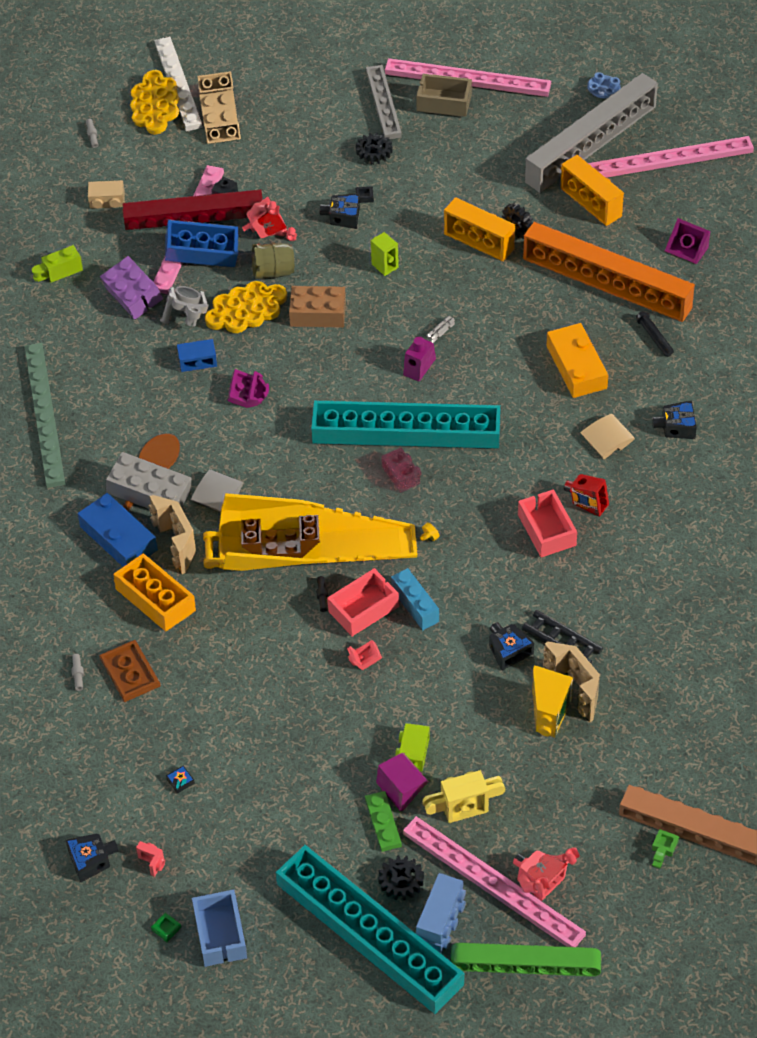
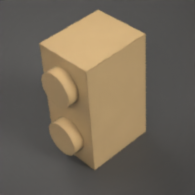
[88,180,125,209]

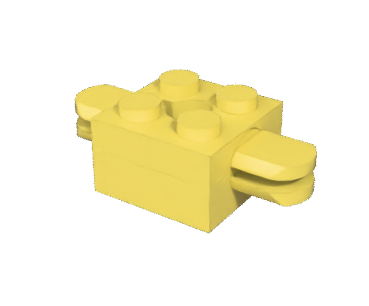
[422,770,506,823]

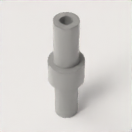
[86,119,98,148]
[71,654,84,691]

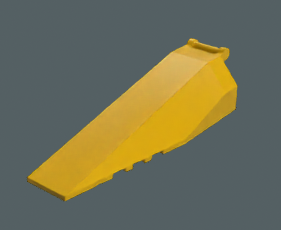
[203,493,417,571]

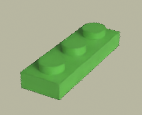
[365,791,402,852]

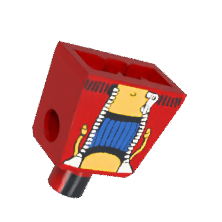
[564,474,609,517]

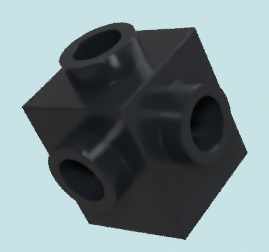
[211,177,239,194]

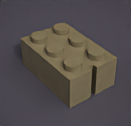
[416,73,472,117]

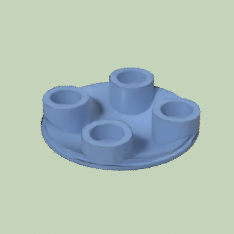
[587,72,621,98]

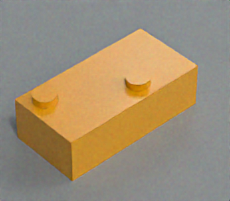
[560,155,624,226]
[444,197,515,261]
[547,323,608,398]
[113,553,196,632]

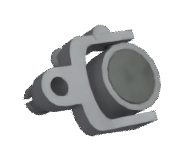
[160,286,208,327]

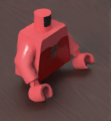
[242,197,297,241]
[513,847,580,901]

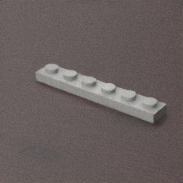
[366,65,402,139]

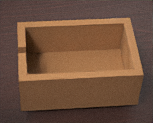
[289,286,346,328]

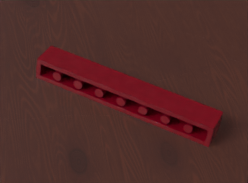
[122,189,263,230]

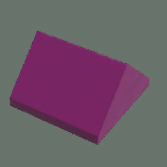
[665,218,710,264]
[376,753,428,812]

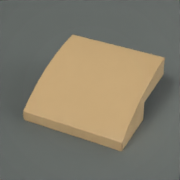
[580,414,635,459]

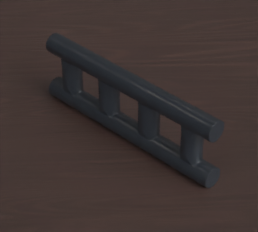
[522,610,603,664]

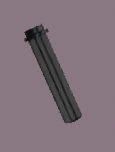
[636,311,674,357]

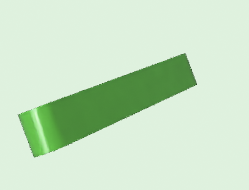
[450,943,601,976]

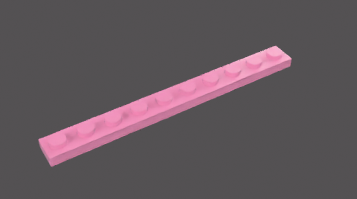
[385,59,551,97]
[588,136,754,178]
[153,165,224,294]
[403,816,586,947]

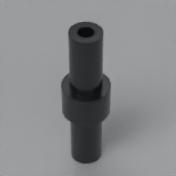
[316,576,328,612]

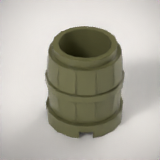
[251,243,295,280]

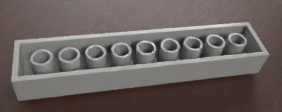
[525,73,658,193]

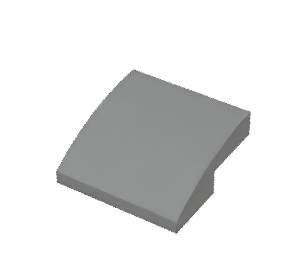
[191,469,243,512]

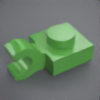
[652,829,679,869]

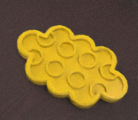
[130,70,180,135]
[205,281,287,333]

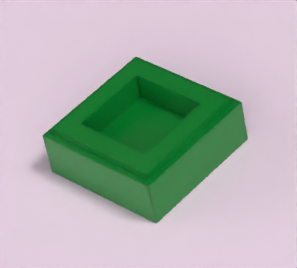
[151,912,182,942]

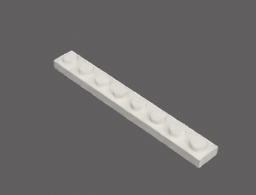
[154,37,202,131]

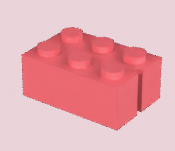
[518,489,577,558]
[327,568,399,637]

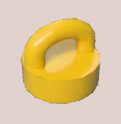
[420,522,440,542]

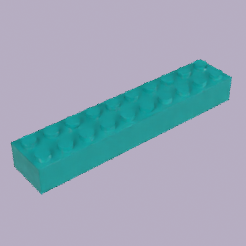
[311,400,500,448]
[276,845,464,1014]

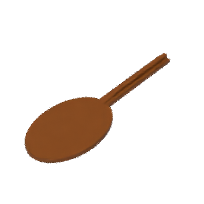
[123,434,180,511]

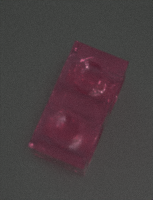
[381,447,421,493]

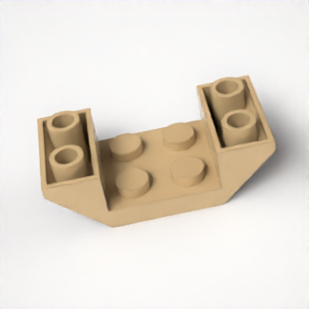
[197,71,241,144]
[148,495,196,574]
[543,642,600,722]

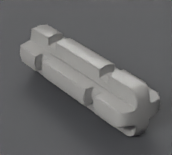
[426,316,455,343]

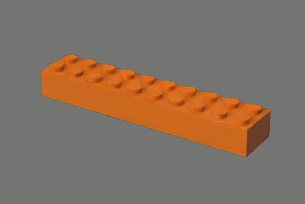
[523,222,695,322]

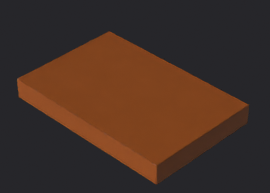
[99,640,161,702]

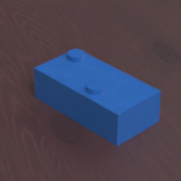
[165,220,238,267]
[77,493,158,567]

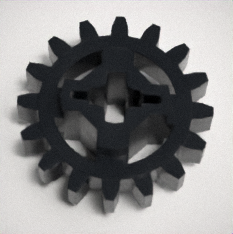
[356,132,393,164]
[502,202,534,239]
[378,855,424,901]

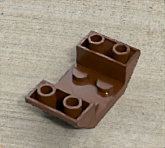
[241,515,320,558]

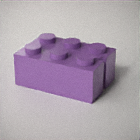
[100,256,163,319]

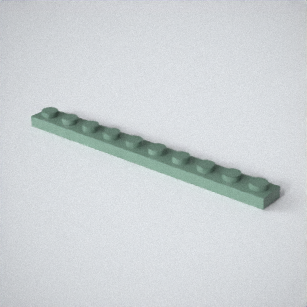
[24,343,66,488]

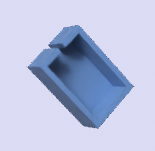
[416,873,466,954]
[192,890,247,967]

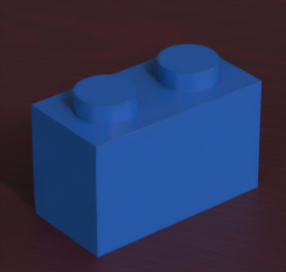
[177,339,217,372]

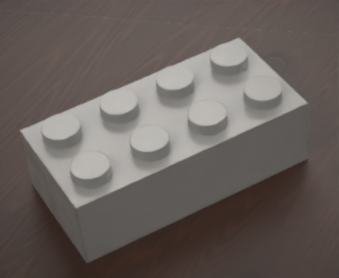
[106,452,191,509]

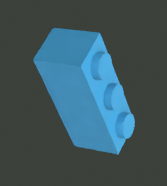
[391,568,439,630]

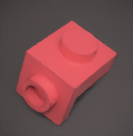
[347,640,382,670]
[136,841,165,877]

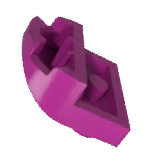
[227,369,269,408]

